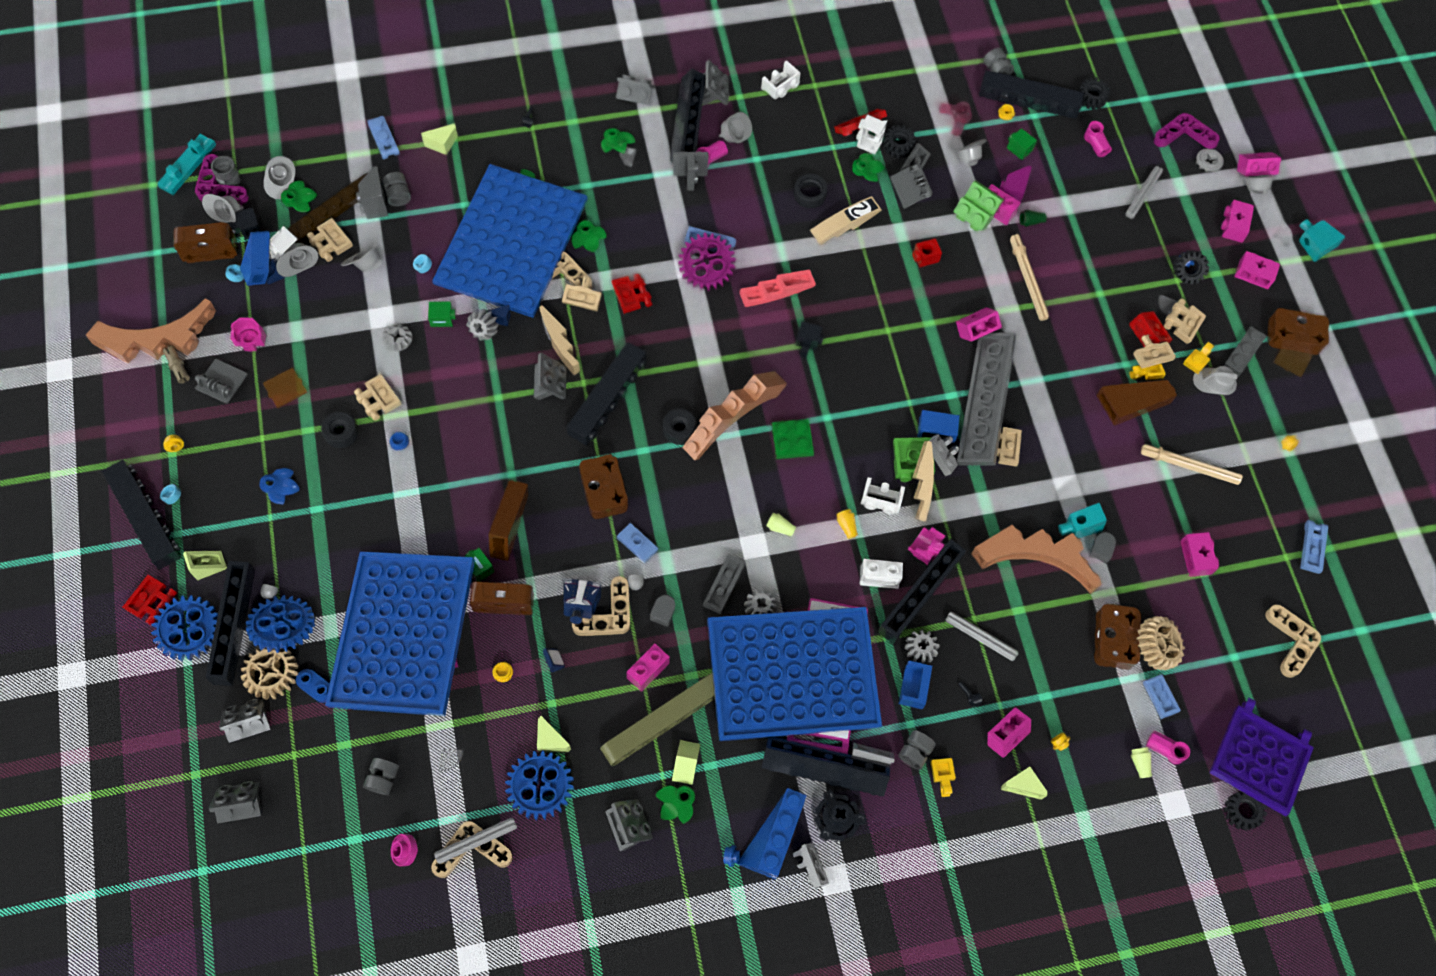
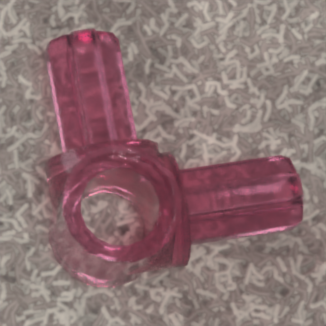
[939,102,972,137]

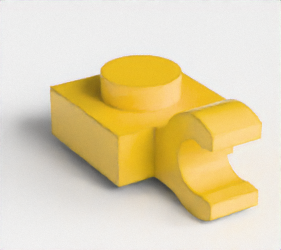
[1183,342,1214,374]
[1129,363,1165,380]
[930,758,956,797]

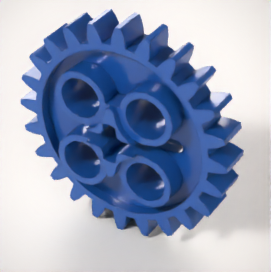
[151,595,218,662]
[246,595,315,653]
[505,750,574,821]

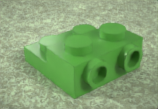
[953,180,1004,231]
[893,437,935,482]

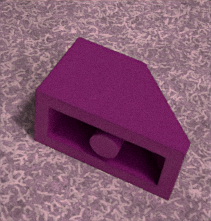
[999,166,1032,202]

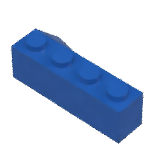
[736,788,807,880]

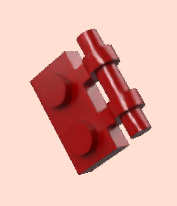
[611,274,652,314]
[122,575,177,626]

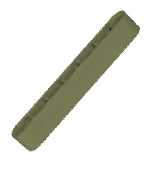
[600,673,715,766]

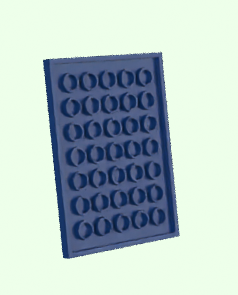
[432,164,588,318]
[325,552,475,716]
[707,607,882,741]

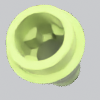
[766,513,796,537]
[1130,747,1152,778]

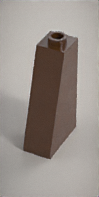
[1096,380,1177,426]
[489,480,528,561]

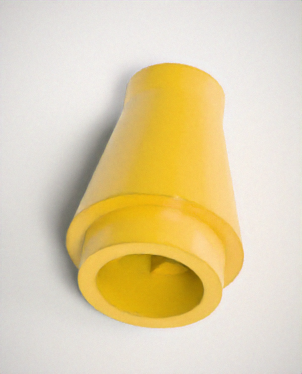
[836,509,858,539]

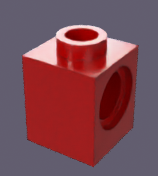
[912,238,942,268]

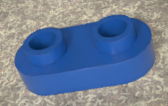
[296,669,330,703]

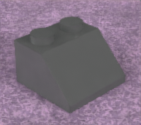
[356,166,388,220]

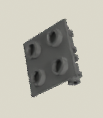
[890,162,933,209]
[195,359,248,404]

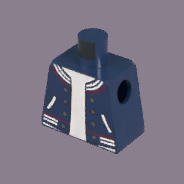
[564,578,602,624]

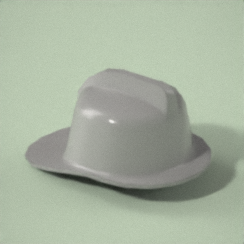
[719,112,752,143]
[954,139,987,167]
[264,156,295,199]
[1240,173,1276,195]
[202,194,244,223]
[276,243,318,277]
[341,243,383,272]
[1193,366,1237,395]

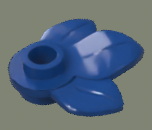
[259,468,300,505]

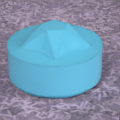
[413,254,432,273]
[225,264,244,282]
[160,484,181,504]

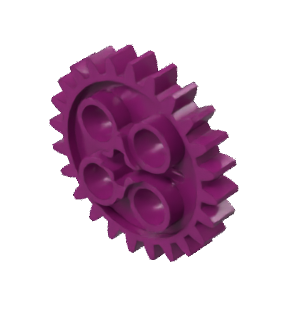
[678,232,736,291]

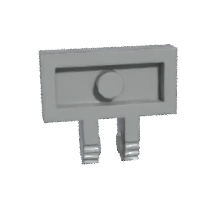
[929,434,959,476]

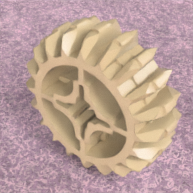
[1137,616,1185,670]
[241,647,298,700]

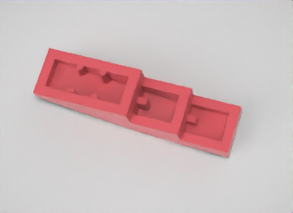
[739,270,816,307]

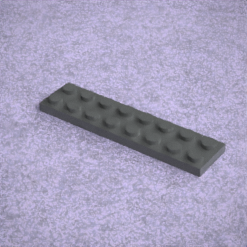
[957,332,1016,465]

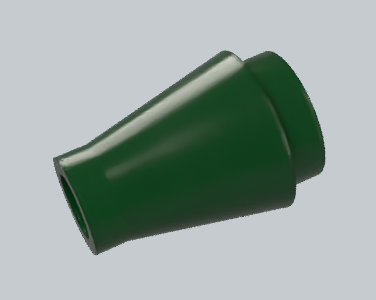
[1019,209,1047,227]

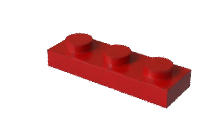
[834,109,887,136]

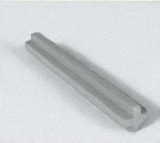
[1125,166,1163,219]
[946,612,1018,661]
[434,818,517,864]

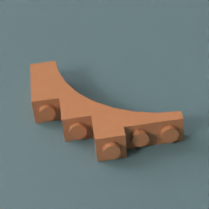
[86,299,216,364]
[682,371,787,460]
[971,525,1102,594]

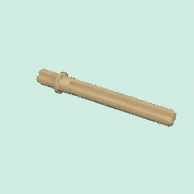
[1010,234,1049,321]
[1141,444,1243,485]

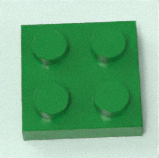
[771,419,814,459]

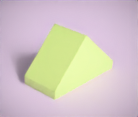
[421,123,458,155]
[183,551,227,580]
[537,716,571,752]
[672,740,700,785]
[1001,767,1047,800]

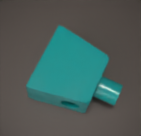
[1299,219,1345,262]
[1058,503,1107,538]

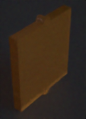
[1274,348,1313,377]
[263,368,307,408]

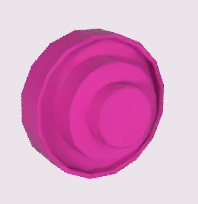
[391,834,418,866]

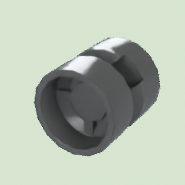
[984,48,1014,75]
[211,156,241,186]
[383,172,411,206]
[898,730,936,770]
[363,758,399,796]

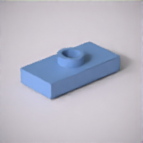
[617,523,658,564]
[1142,674,1181,719]

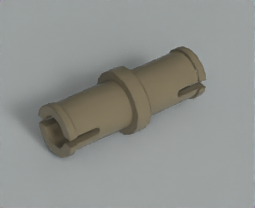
[163,346,190,383]

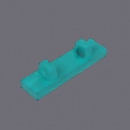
[157,134,216,195]

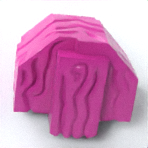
[230,318,266,352]
[908,527,945,565]

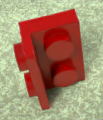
[1129,311,1173,347]

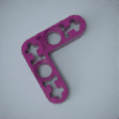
[1154,113,1220,149]
[195,154,249,205]

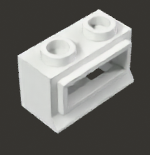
[761,61,800,99]
[856,115,887,154]
[269,226,297,260]
[861,477,905,515]
[860,559,903,589]

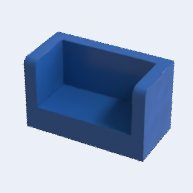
[917,410,959,443]
[899,661,932,709]

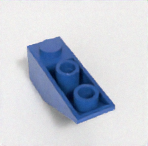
[240,231,270,286]

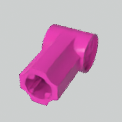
[1084,121,1112,157]
[696,140,728,167]
[1146,730,1190,764]

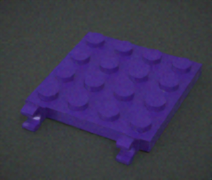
[1209,697,1314,816]

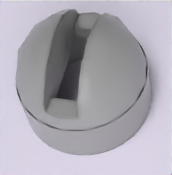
[628,575,644,591]
[261,584,279,600]

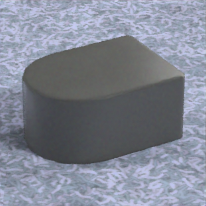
[1089,532,1116,563]
[650,595,675,627]

